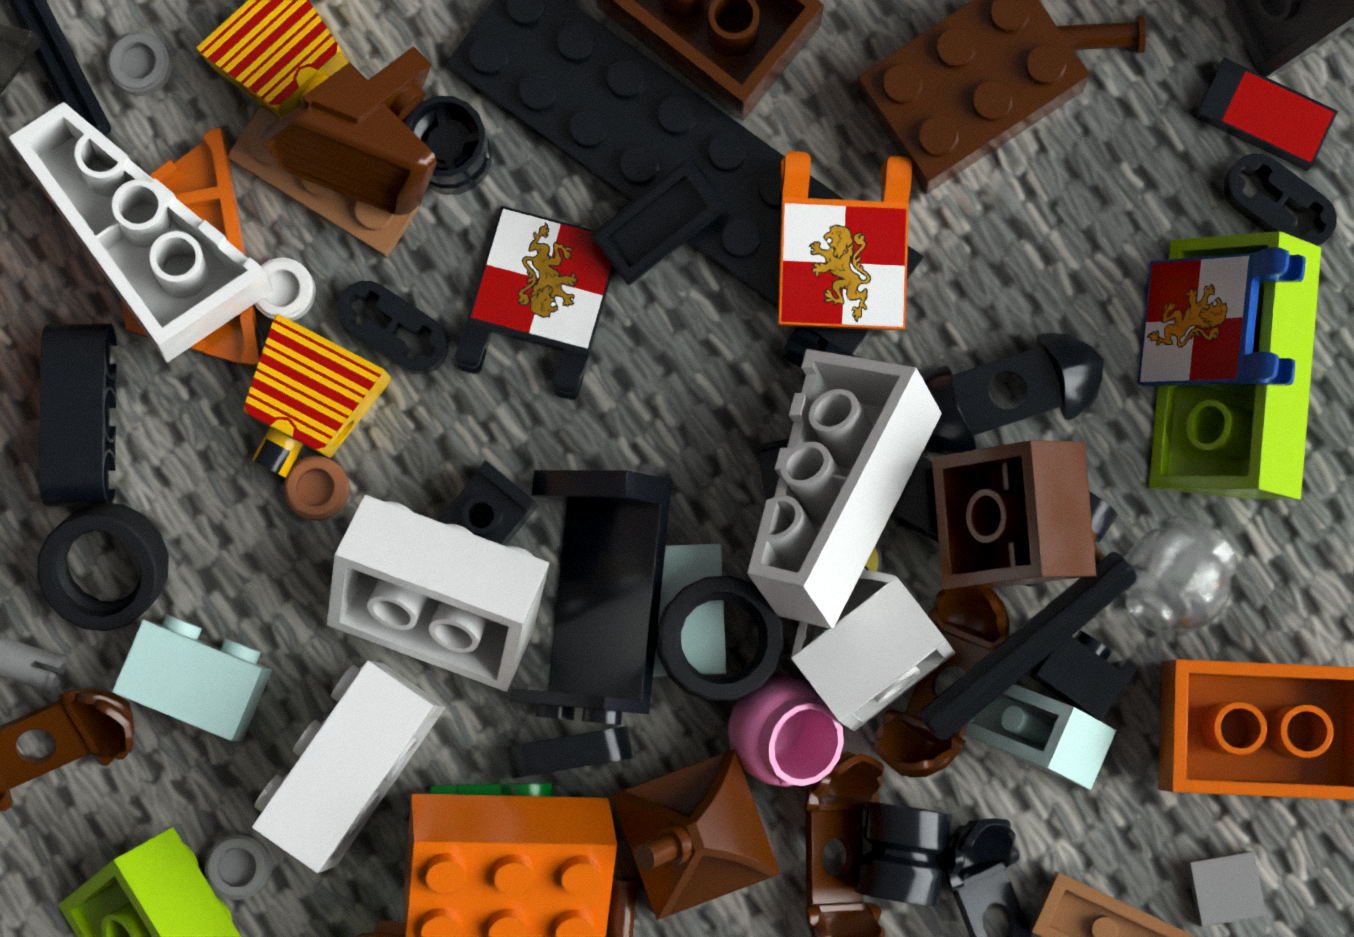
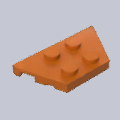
[121,128,262,369]

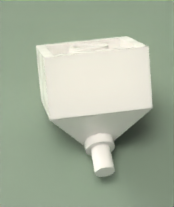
[791,570,956,732]

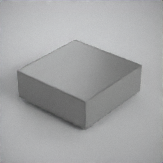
[1186,851,1266,927]

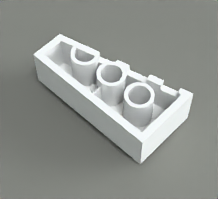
[8,102,273,363]
[747,349,942,629]

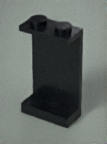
[510,470,672,725]

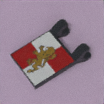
[455,206,614,400]

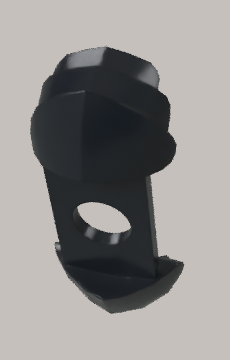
[923,333,1104,455]
[946,818,1032,937]

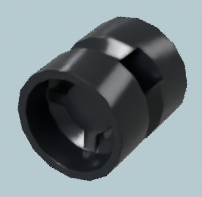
[405,96,492,195]
[855,801,952,906]

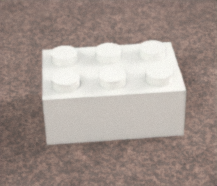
[327,495,550,692]
[252,660,446,873]

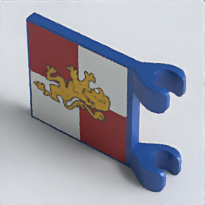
[1138,247,1306,387]

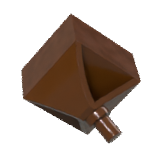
[932,440,1105,589]
[611,749,781,920]

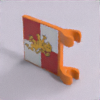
[777,151,912,331]

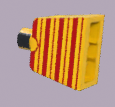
[196,0,348,118]
[243,314,392,478]

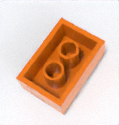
[1158,659,1354,800]
[403,794,617,937]

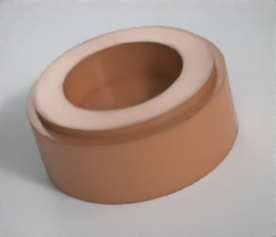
[284,456,350,521]

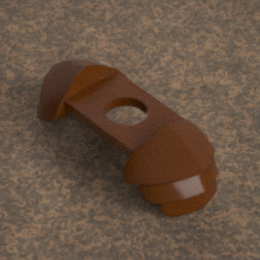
[874,588,1010,778]
[0,688,135,811]
[804,751,886,937]

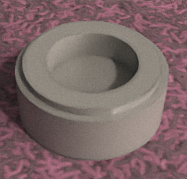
[107,31,172,96]
[205,834,272,900]

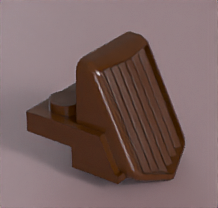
[261,46,437,215]

